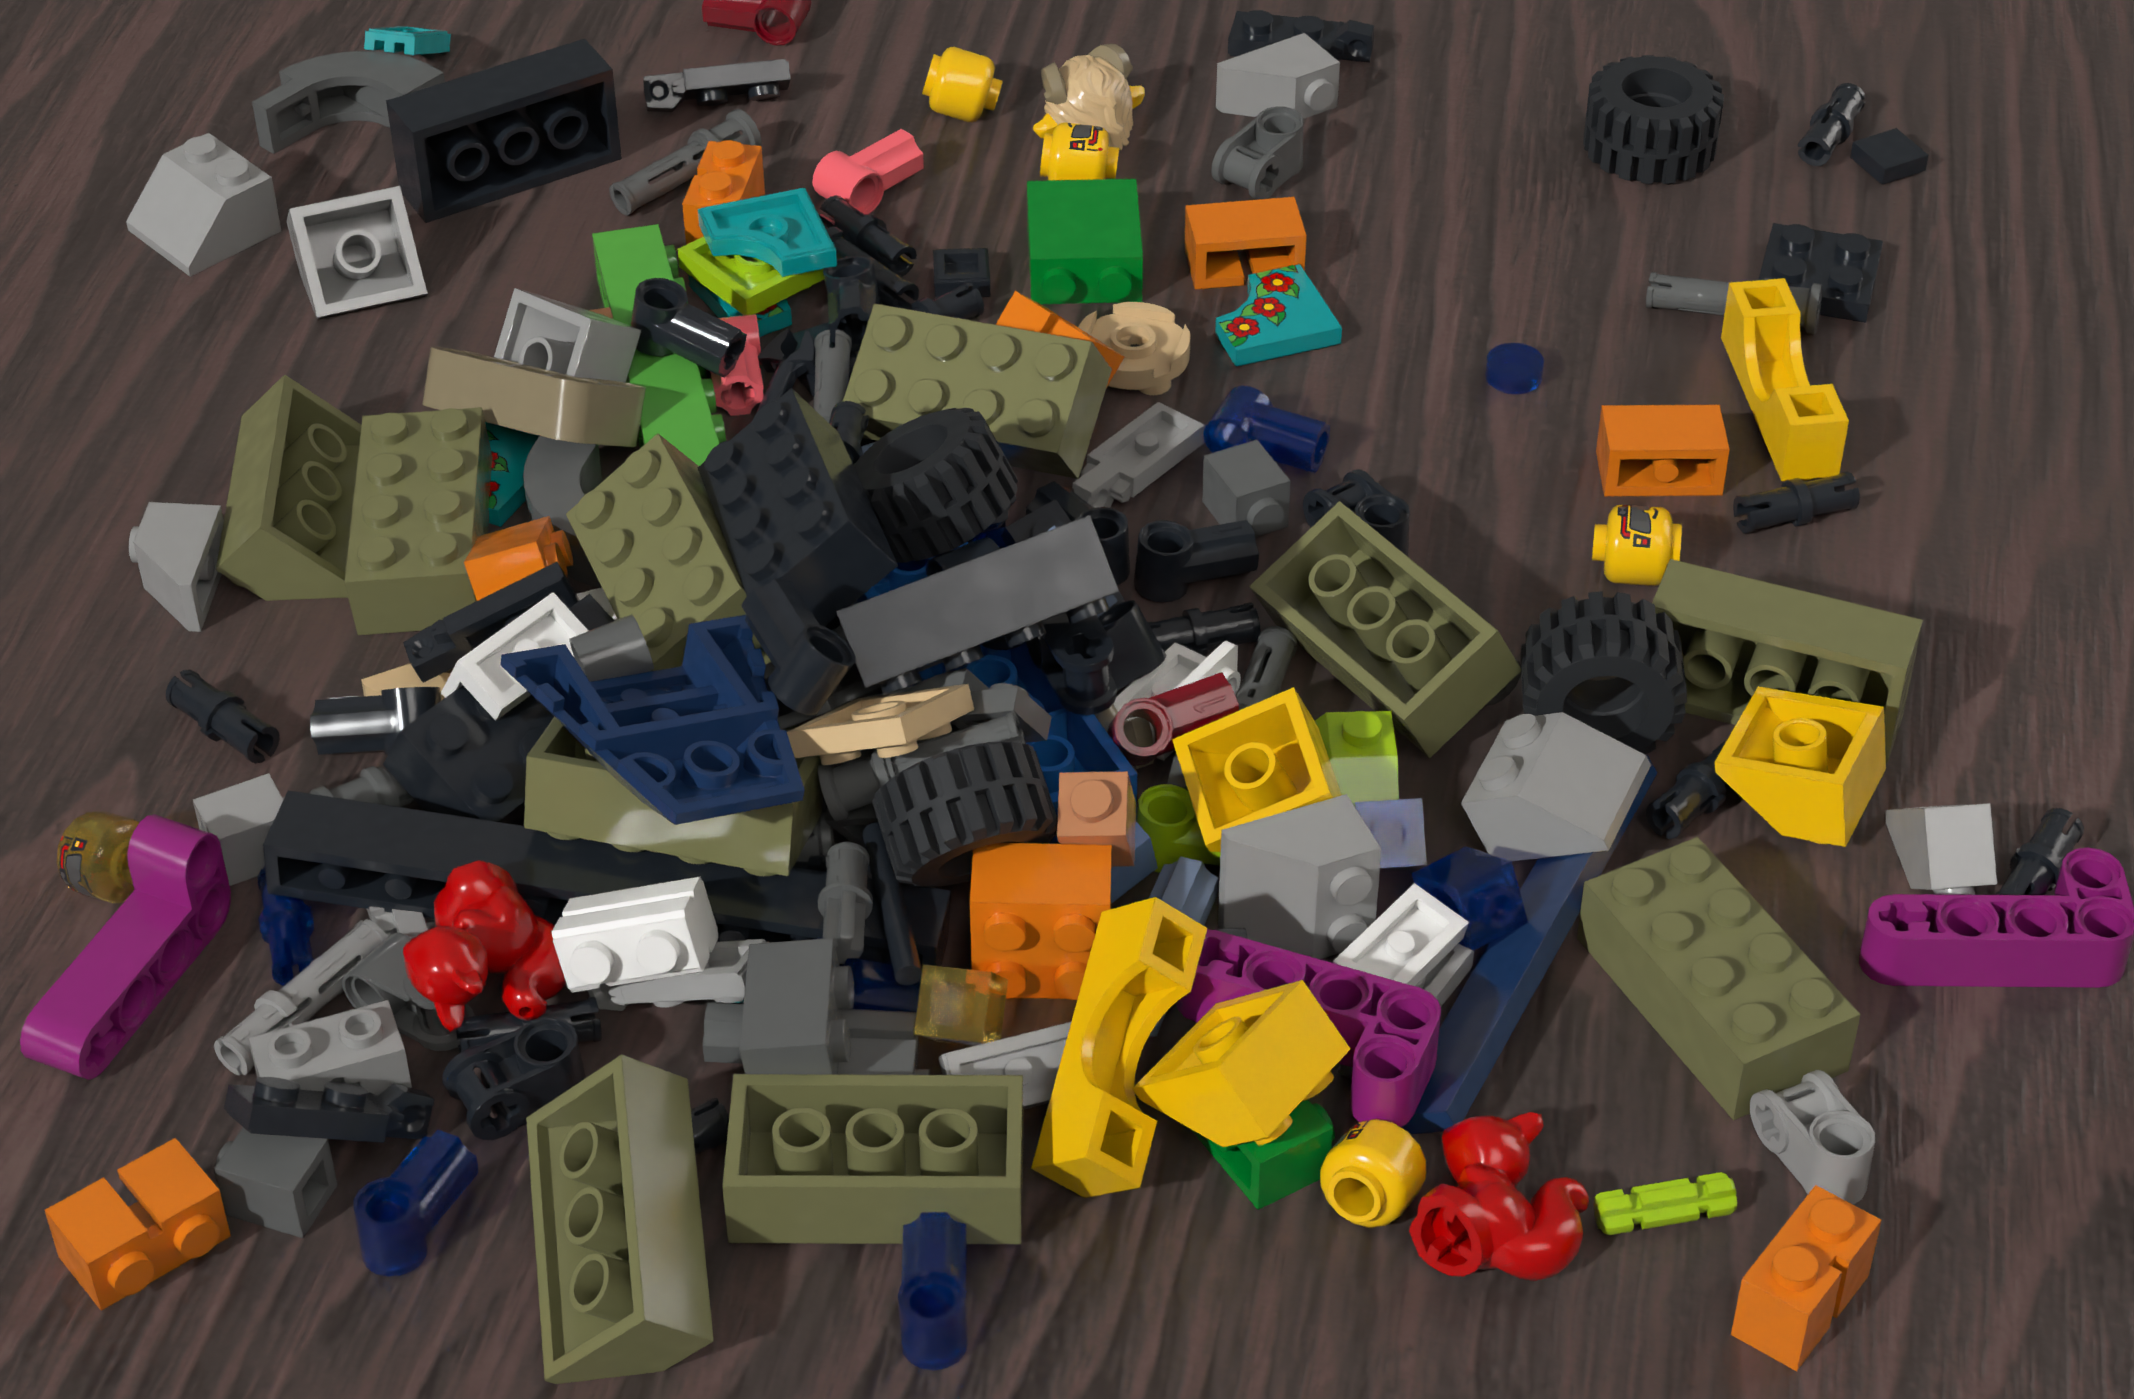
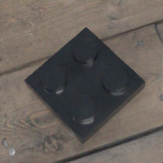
[1758,223,1883,323]

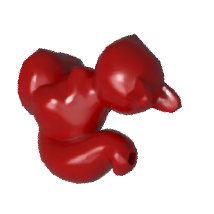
[403,860,566,1032]
[1409,1112,1589,1281]

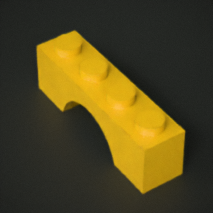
[1721,278,1849,481]
[1031,897,1207,1198]

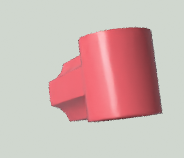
[812,129,924,215]
[707,314,764,416]

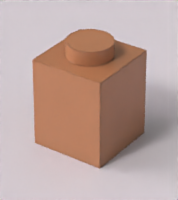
[1057,771,1136,867]

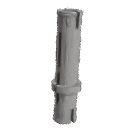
[214,919,388,1076]

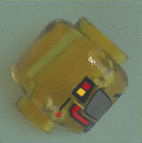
[57,811,140,903]

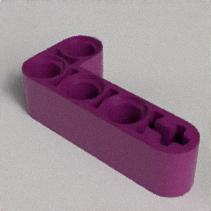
[20,814,231,1080]
[1859,847,2134,988]
[1176,929,1441,1127]

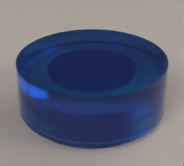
[1485,343,1544,394]

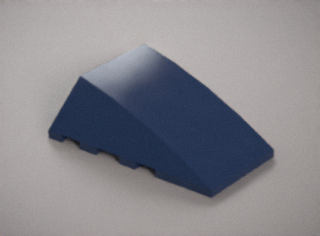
[500,615,805,825]

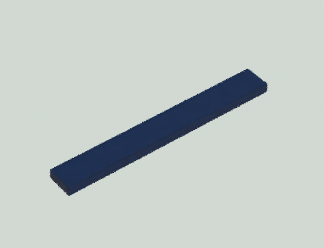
[1401,755,1658,1134]

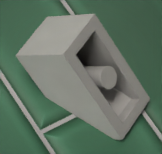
[1216,33,1340,119]
[129,502,224,632]
[1885,803,1997,895]

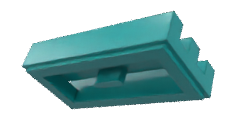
[364,26,451,55]

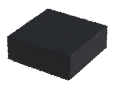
[1850,128,1929,185]
[933,248,991,298]

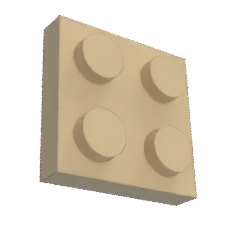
[787,684,974,765]

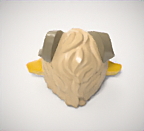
[1033,43,1145,150]

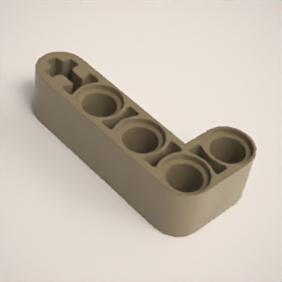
[422,346,646,447]

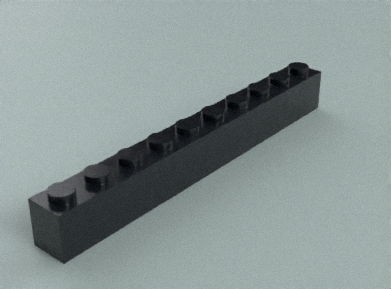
[263,790,951,996]

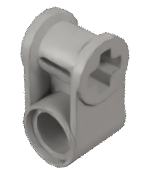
[1750,1070,1875,1205]

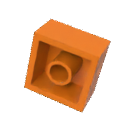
[970,843,1112,1000]

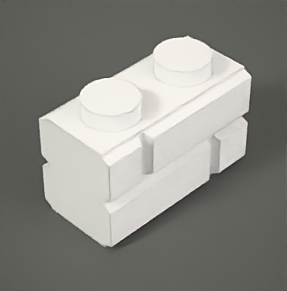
[552,877,719,993]

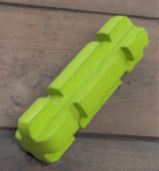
[1593,1172,1737,1235]

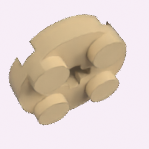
[1078,302,1190,395]

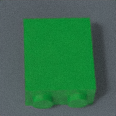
[1027,179,1143,304]

